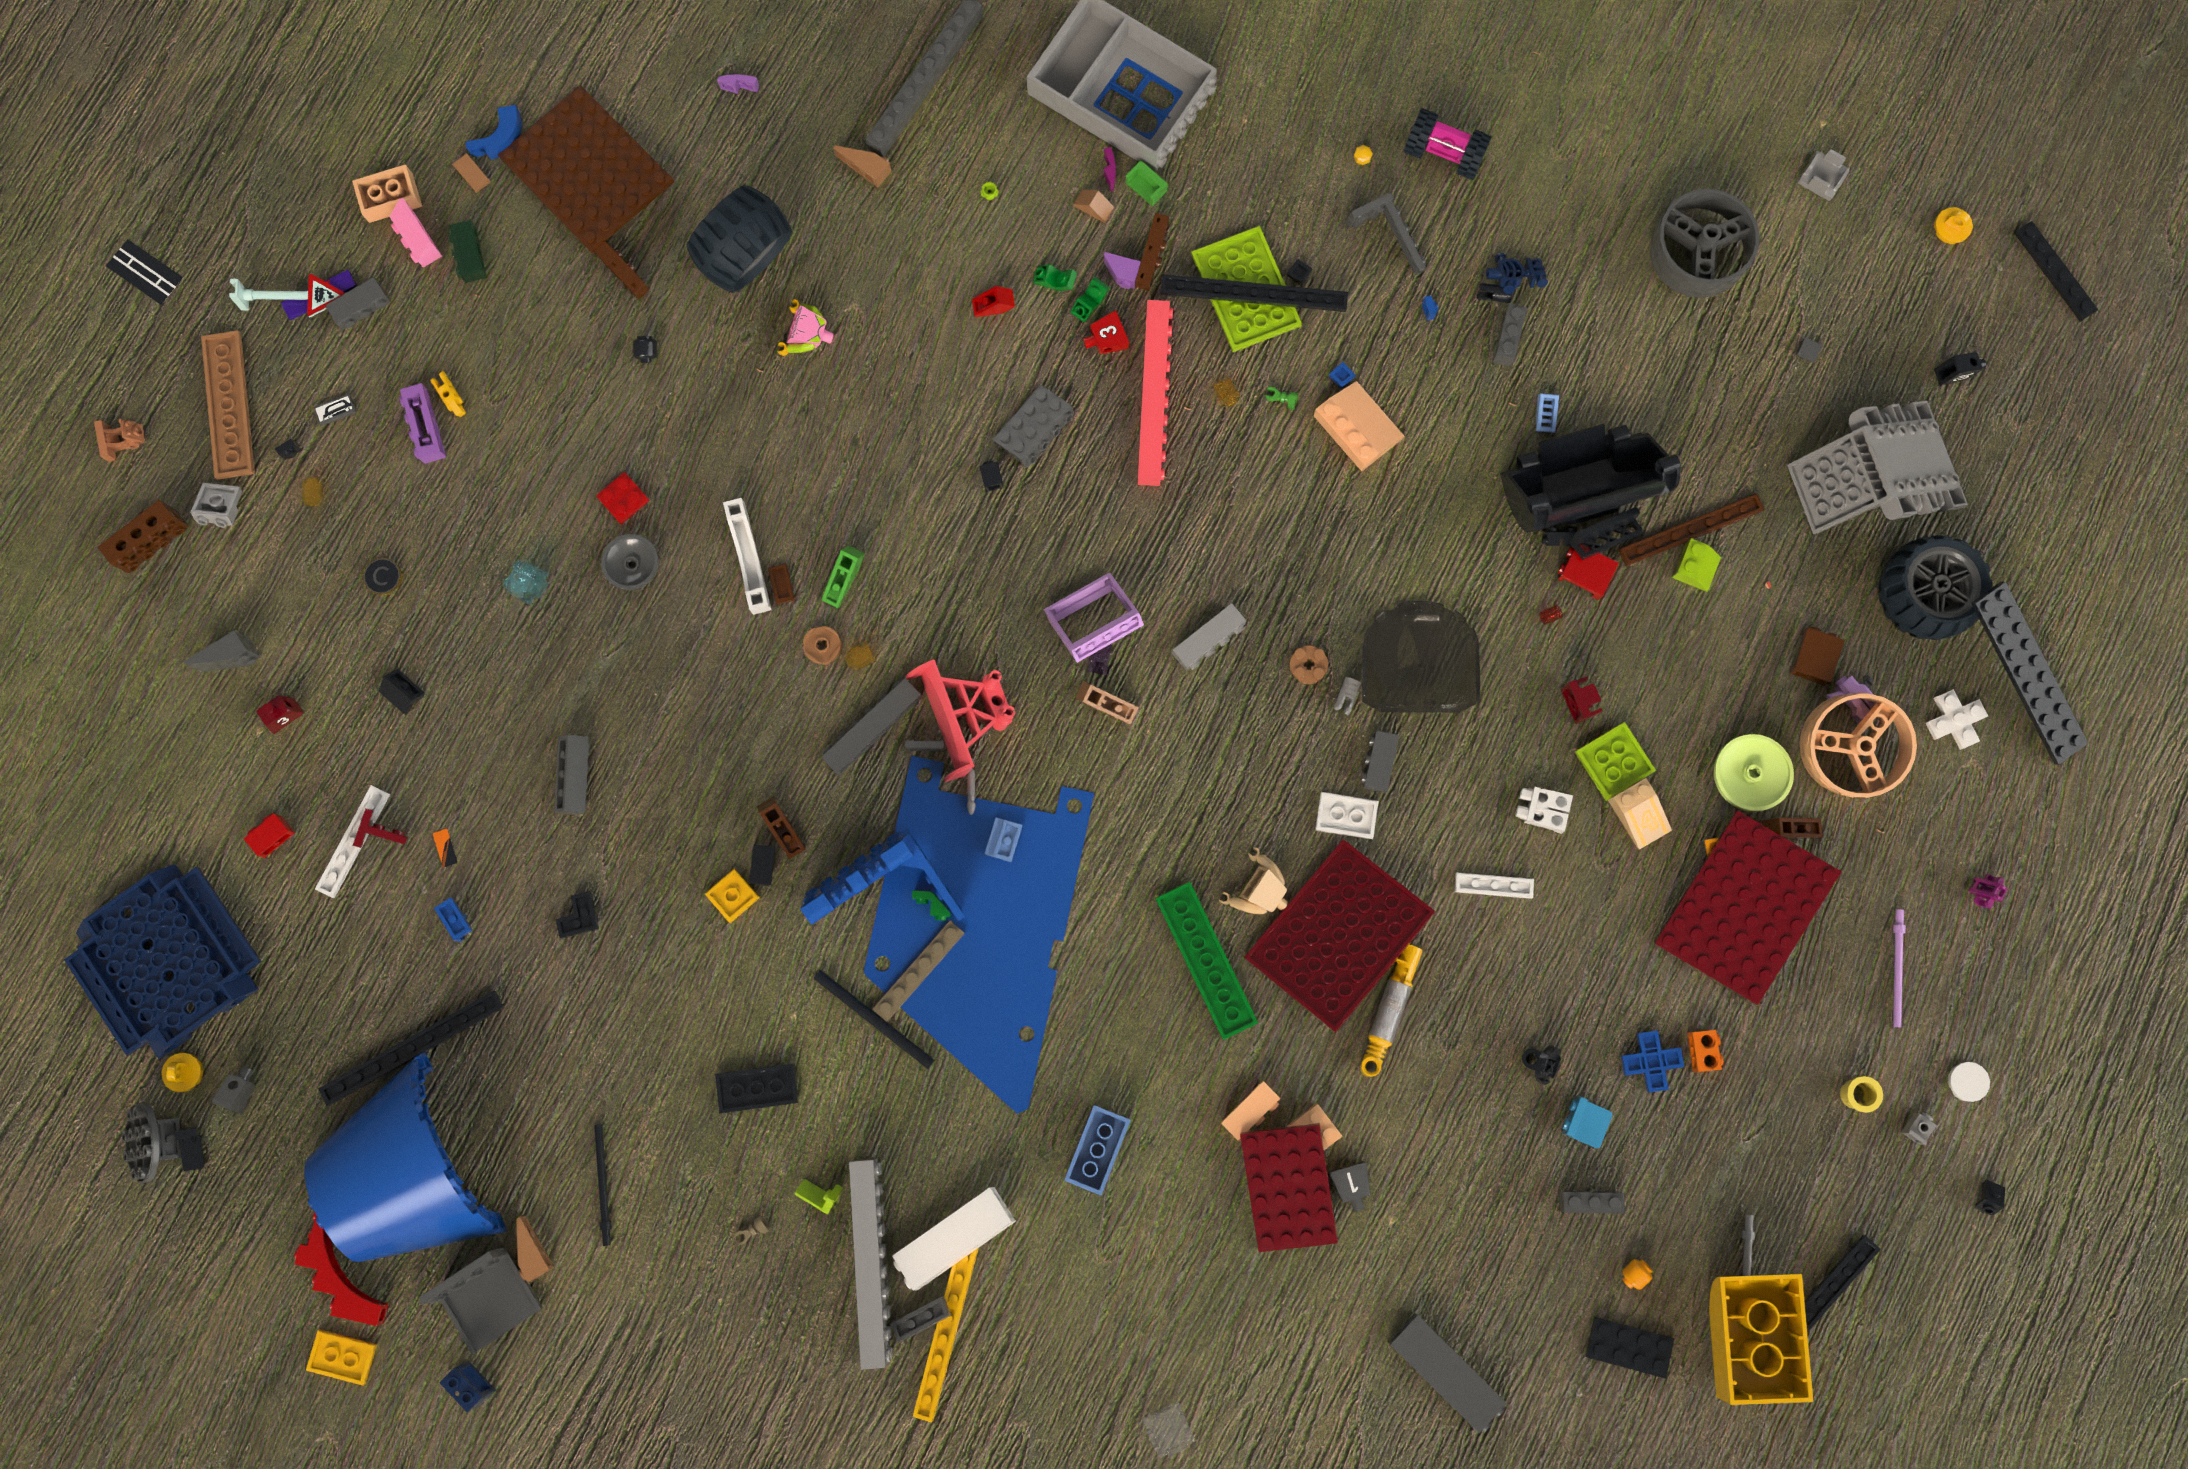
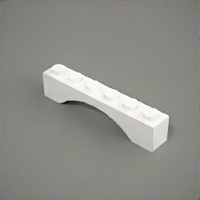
[723,498,772,615]

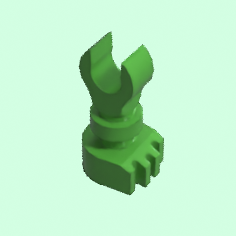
[1265,387,1298,410]

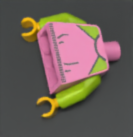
[777,299,834,356]

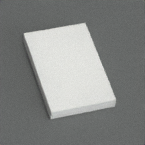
[1315,792,1378,839]

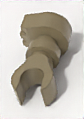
[734,1215,771,1245]

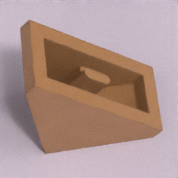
[1073,190,1114,223]

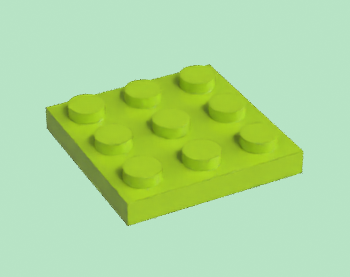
[1575,722,1656,801]

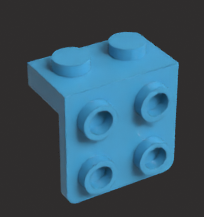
[1562,1097,1612,1148]

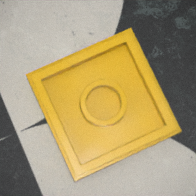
[705,868,760,923]

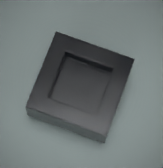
[1287,259,1313,286]
[275,439,302,460]

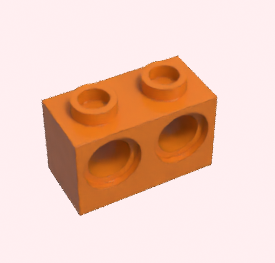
[1687,1030,1723,1072]

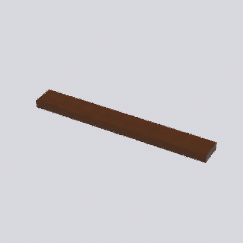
[1618,493,1765,567]

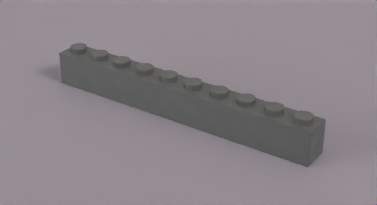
[865,0,983,157]

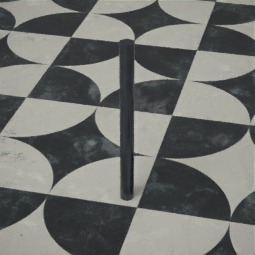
[814,970,935,1069]

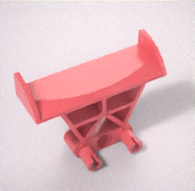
[905,660,1015,782]

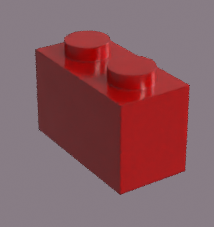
[243,813,295,858]

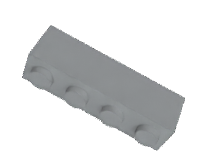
[1172,603,1246,671]

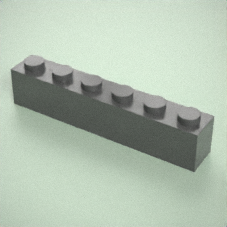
[821,679,922,776]

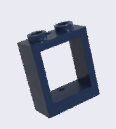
[439,1361,496,1412]

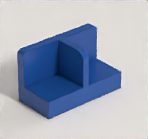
[434,897,473,942]

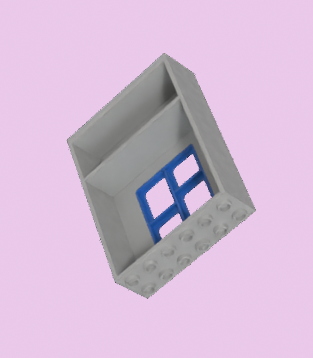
[1027,0,1217,172]

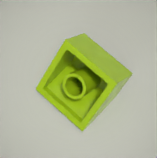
[1672,538,1721,592]

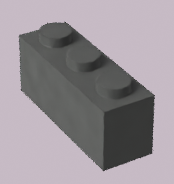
[325,277,391,330]
[1492,303,1527,367]
[1360,730,1399,794]
[1559,1191,1625,1214]

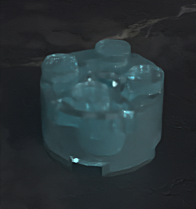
[503,561,549,605]

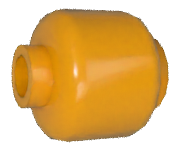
[1622,1259,1653,1290]

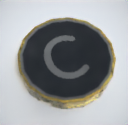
[363,558,403,596]

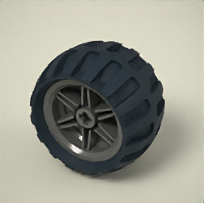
[686,185,792,293]
[1878,535,1993,640]

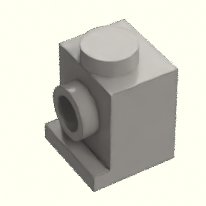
[1901,1112,1937,1145]

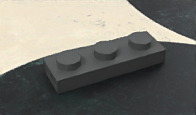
[891,1297,952,1342]

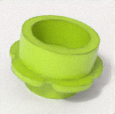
[981,182,999,200]

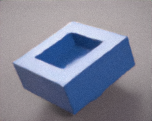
[1421,296,1438,321]
[1329,362,1356,389]

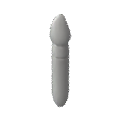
[967,768,976,815]

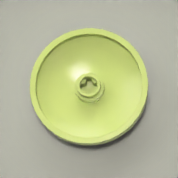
[1714,734,1794,812]

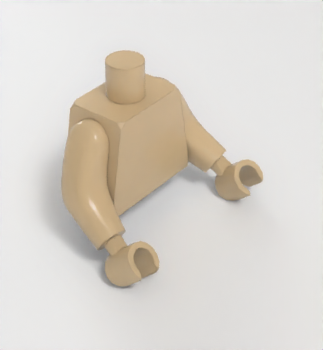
[1219,847,1288,914]

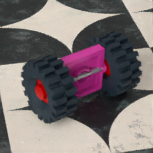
[1403,108,1492,180]

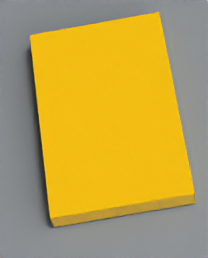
[306,1329,377,1385]

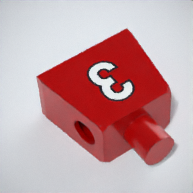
[1082,311,1129,354]

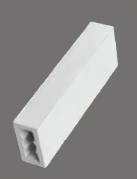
[892,1187,1016,1291]

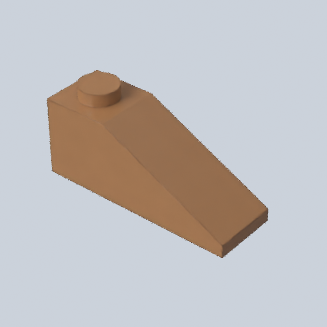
[833,145,892,188]
[1075,681,1139,725]
[516,1216,554,1282]

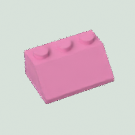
[390,198,442,268]

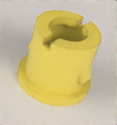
[1840,1076,1883,1113]

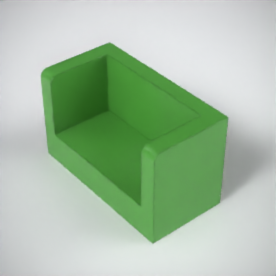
[1126,160,1168,207]

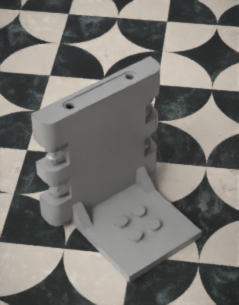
[1787,401,1968,534]

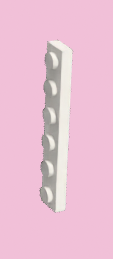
[315,785,390,898]

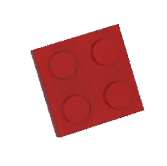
[596,472,650,525]

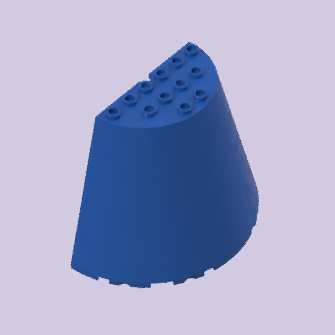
[304,1053,508,1262]

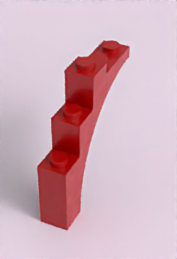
[294,1212,388,1326]

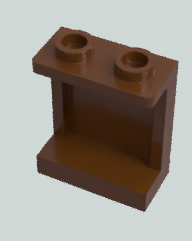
[1789,627,1845,686]

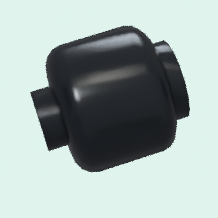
[633,336,658,363]

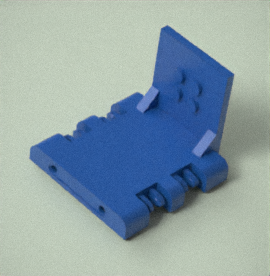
[800,828,965,925]

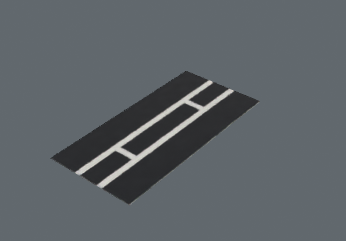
[106,239,183,305]

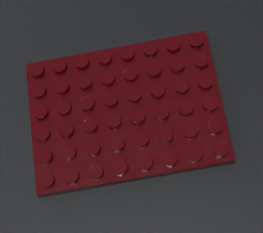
[1654,810,1842,1005]
[1244,839,1435,1033]

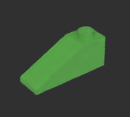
[822,546,865,608]

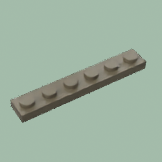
[873,921,965,1022]

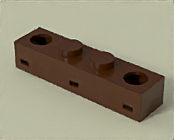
[1135,213,1170,291]
[593,240,649,300]

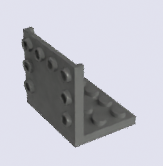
[419,1247,543,1354]

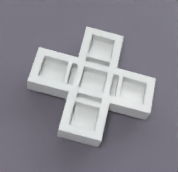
[1926,689,1988,750]

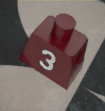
[256,695,304,734]

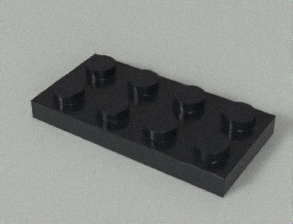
[715,1063,799,1114]
[1585,1317,1675,1379]

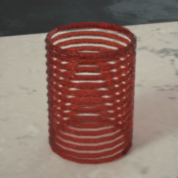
[1539,605,1563,625]

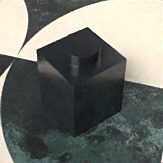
[979,461,1004,492]

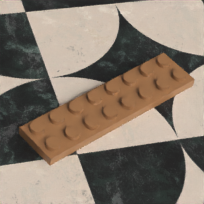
[201,330,255,480]

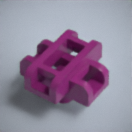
[1968,874,2007,909]

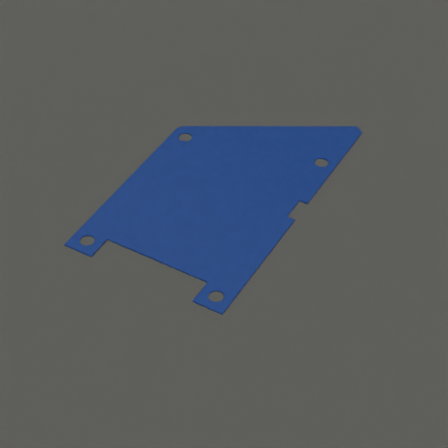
[864,756,1094,1114]

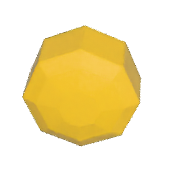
[1354,145,1373,165]

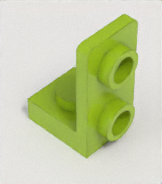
[795,1179,843,1215]

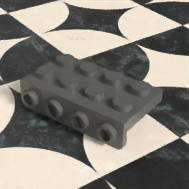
[993,385,1074,468]

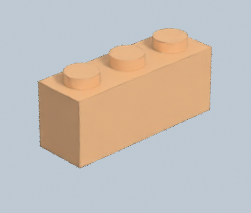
[1221,1081,1280,1140]

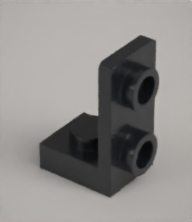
[174,1127,205,1171]

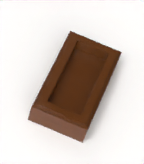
[768,564,795,605]

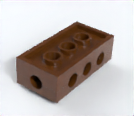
[97,500,189,573]

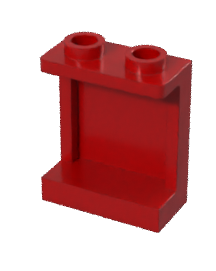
[1557,545,1619,600]

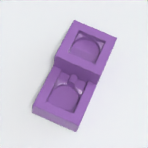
[717,74,759,94]

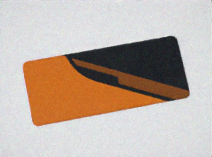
[433,829,457,868]

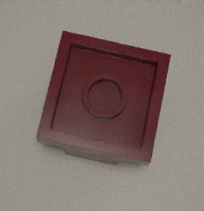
[1560,676,1603,724]

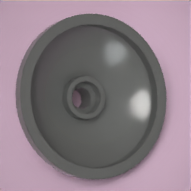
[601,534,659,590]

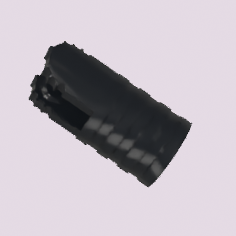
[1476,283,1513,303]

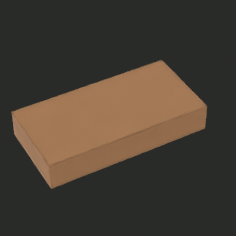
[452,153,490,193]

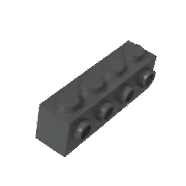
[554,734,590,815]

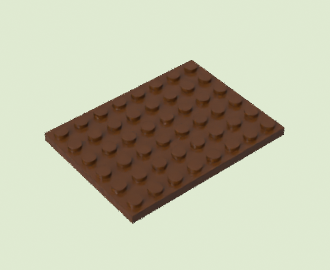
[498,85,675,253]

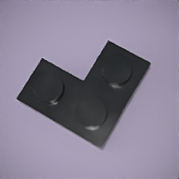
[555,891,599,939]

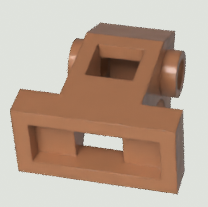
[94,419,145,462]

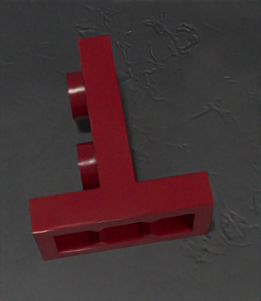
[353,808,408,848]

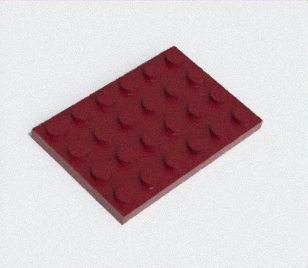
[1240,1123,1338,1252]

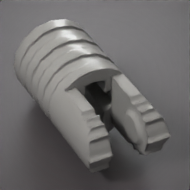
[1334,677,1361,715]

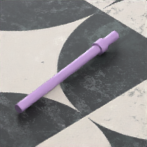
[1893,909,1906,1028]

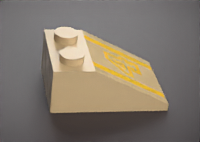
[1608,778,1672,850]

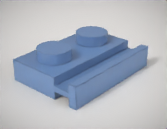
[985,817,1023,863]

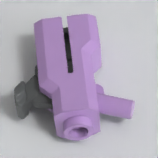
[1827,675,1877,724]

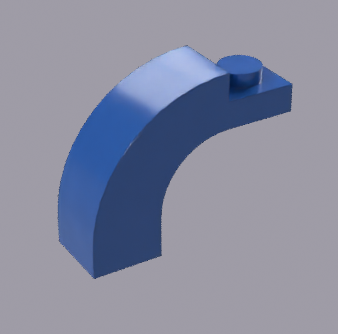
[465,105,522,160]

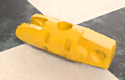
[430,371,466,417]

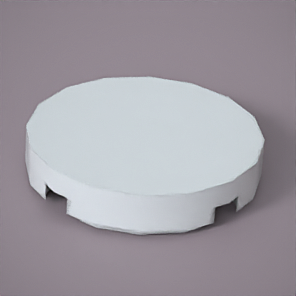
[1948,1062,1990,1102]

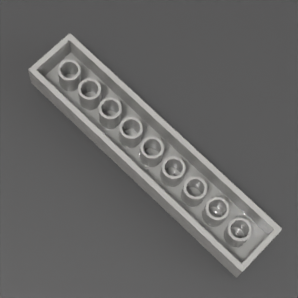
[849,1159,893,1370]

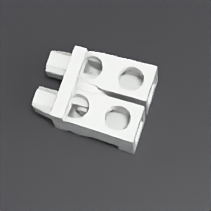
[1515,787,1573,834]

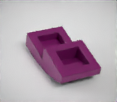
[1104,147,1116,191]

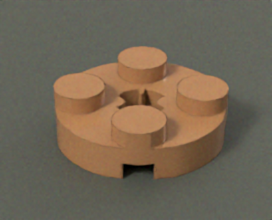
[803,626,842,665]
[1289,646,1328,684]

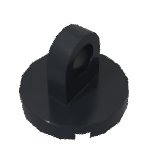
[1522,1045,1561,1085]

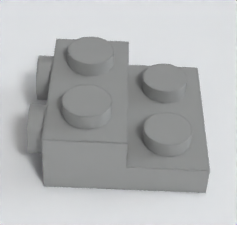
[190,483,242,528]

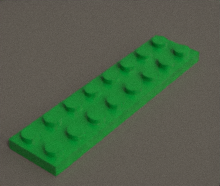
[1155,882,1258,1040]

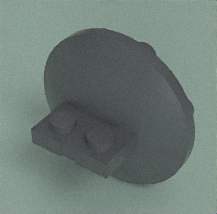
[122,1102,181,1183]

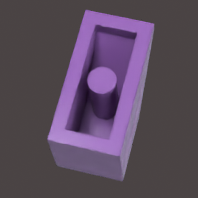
[1104,252,1141,289]

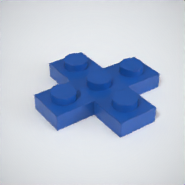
[1621,1030,1684,1093]

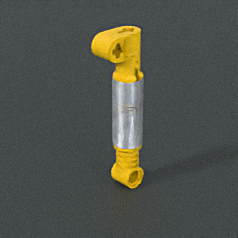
[1360,944,1423,1077]

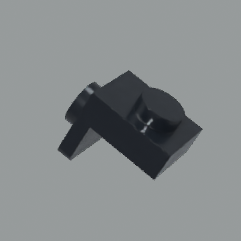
[1975,1180,2006,1215]

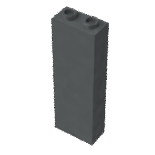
[1388,1313,1507,1433]

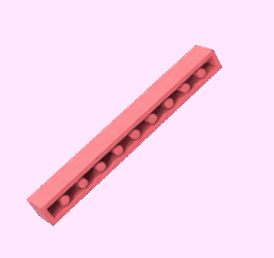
[1138,300,1173,486]

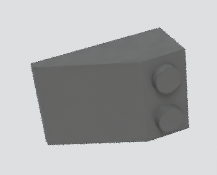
[184,630,261,672]

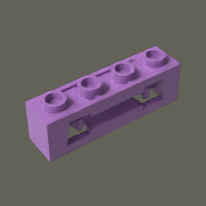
[399,383,446,464]

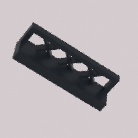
[1570,507,1644,560]

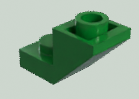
[1033,264,1077,291]
[1070,277,1110,323]
[912,890,951,921]

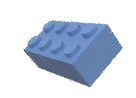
[1064,1105,1131,1195]

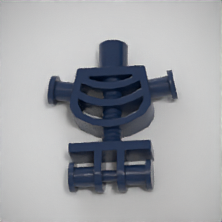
[1486,253,1548,294]

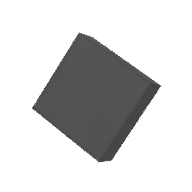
[1796,337,1822,363]

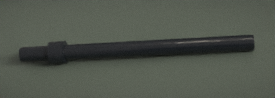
[594,1125,612,1246]

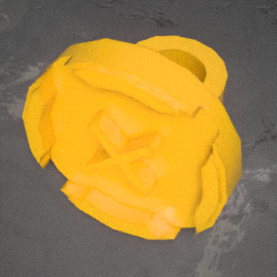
[1933,207,1973,244]
[161,1053,203,1092]

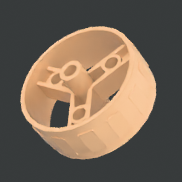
[1799,693,1917,798]

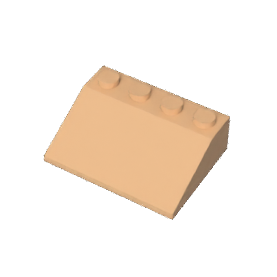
[1314,381,1405,471]

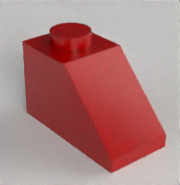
[972,286,1015,317]

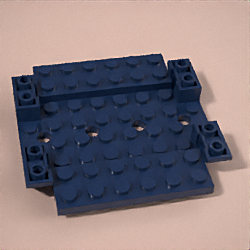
[64,864,262,1060]

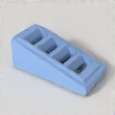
[1536,394,1559,433]

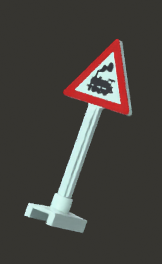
[229,274,345,317]

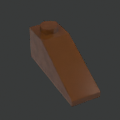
[757,796,805,859]
[1762,818,1823,840]

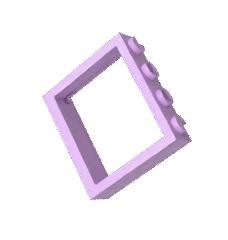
[1044,572,1144,663]

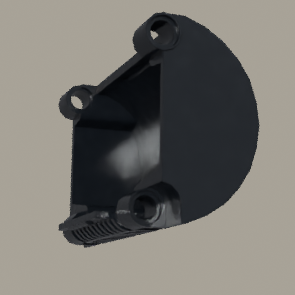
[1500,424,1681,533]

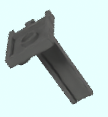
[1345,192,1426,275]

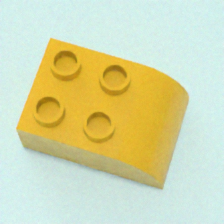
[1709,1274,1813,1405]

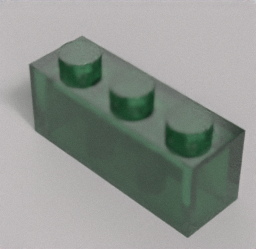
[448,220,487,283]

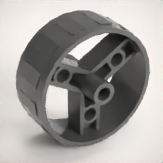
[1650,189,1759,298]

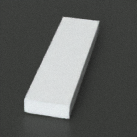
[1454,872,1534,899]

